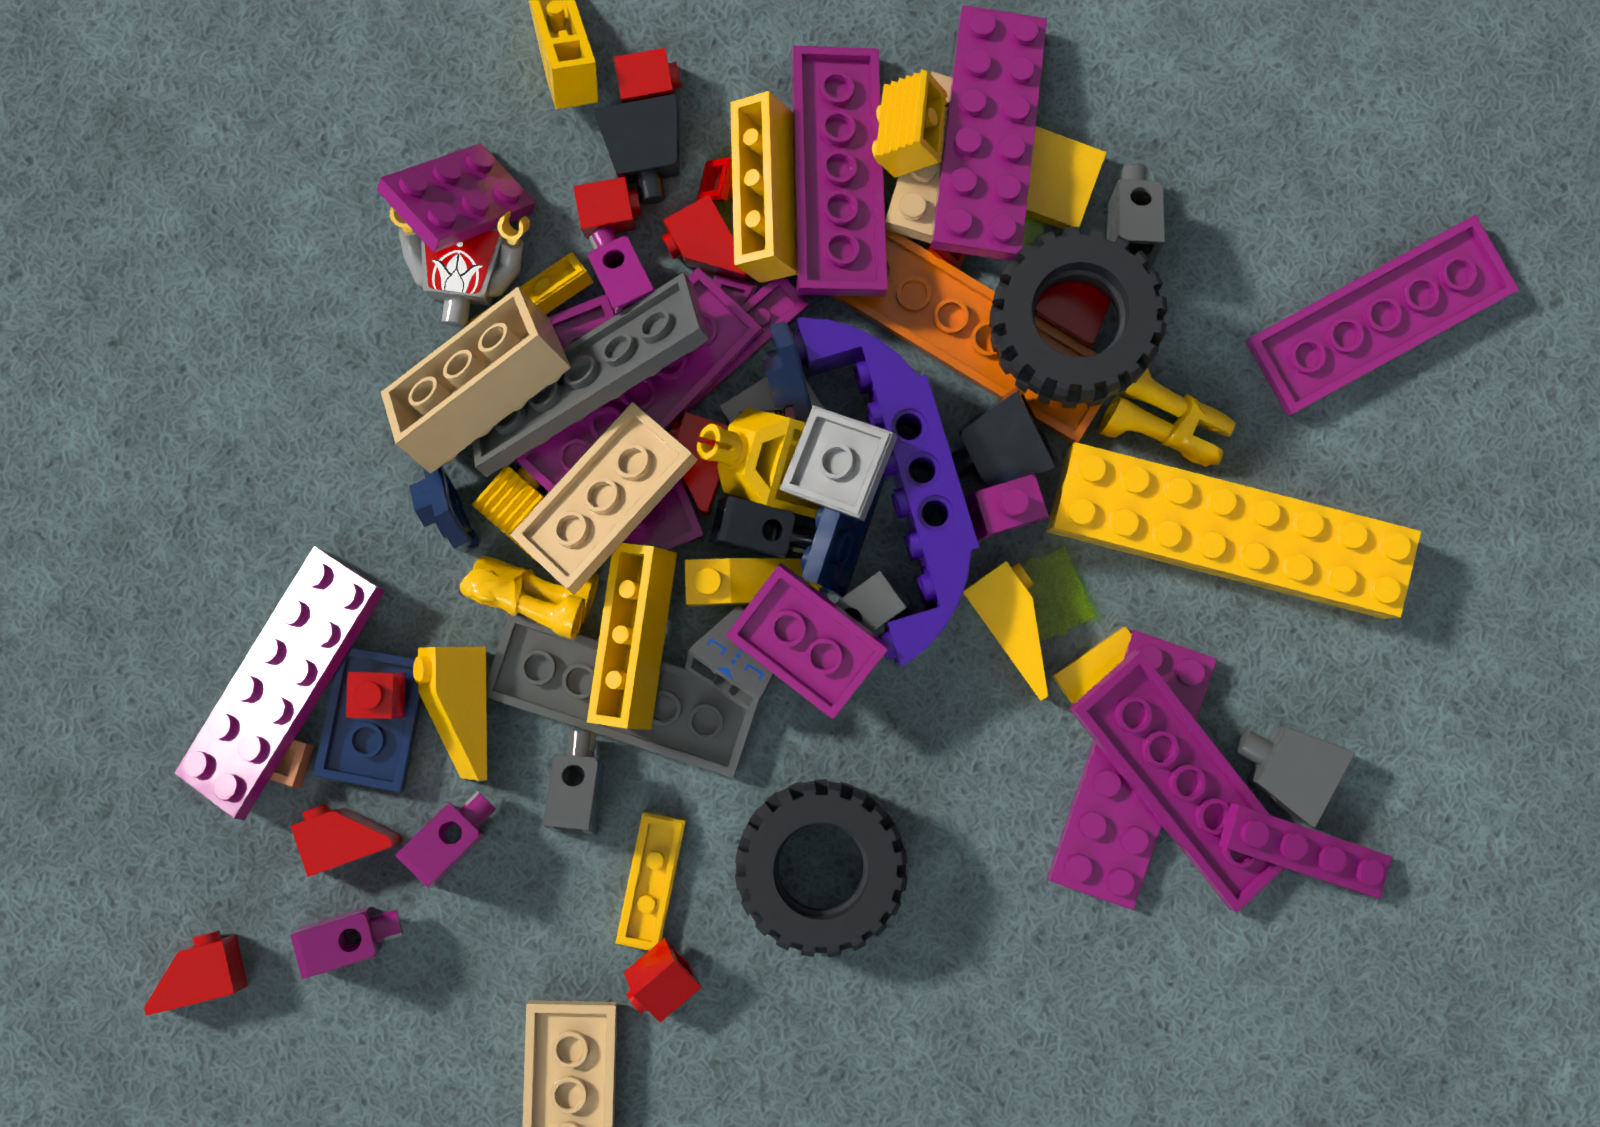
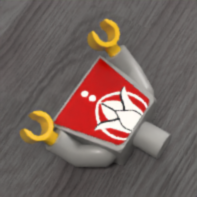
[390,207,530,327]

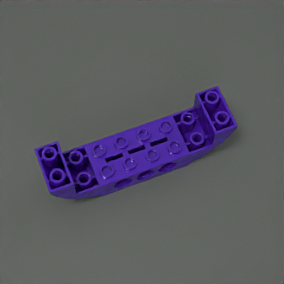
[792,317,979,666]

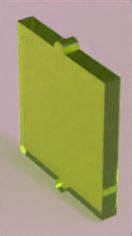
[1022,547,1096,642]

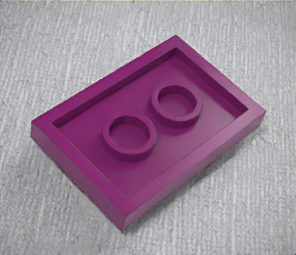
[377,143,536,252]
[725,563,890,719]

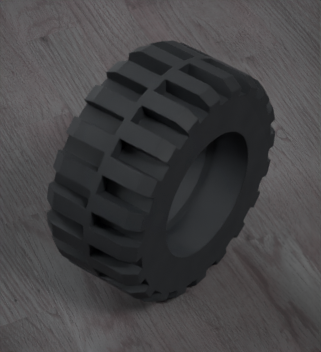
[989,226,1168,409]
[735,779,908,957]

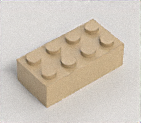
[381,287,571,474]

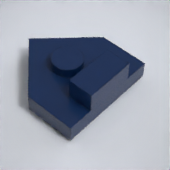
[762,321,812,421]
[409,466,480,553]

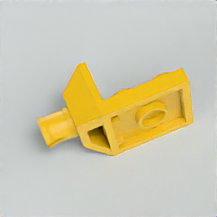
[697,408,821,518]

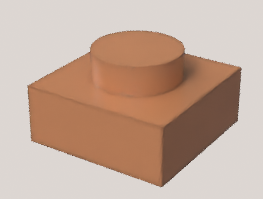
[270,740,315,788]

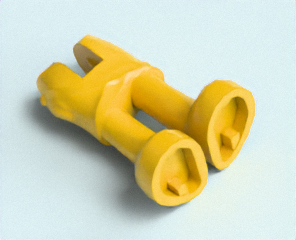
[1098,368,1236,467]
[460,555,599,640]

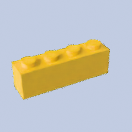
[730,91,796,283]
[587,543,677,730]

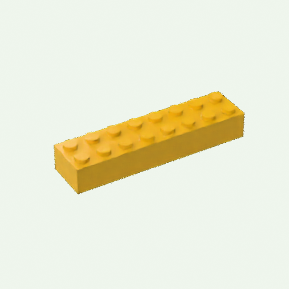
[1046,442,1421,619]

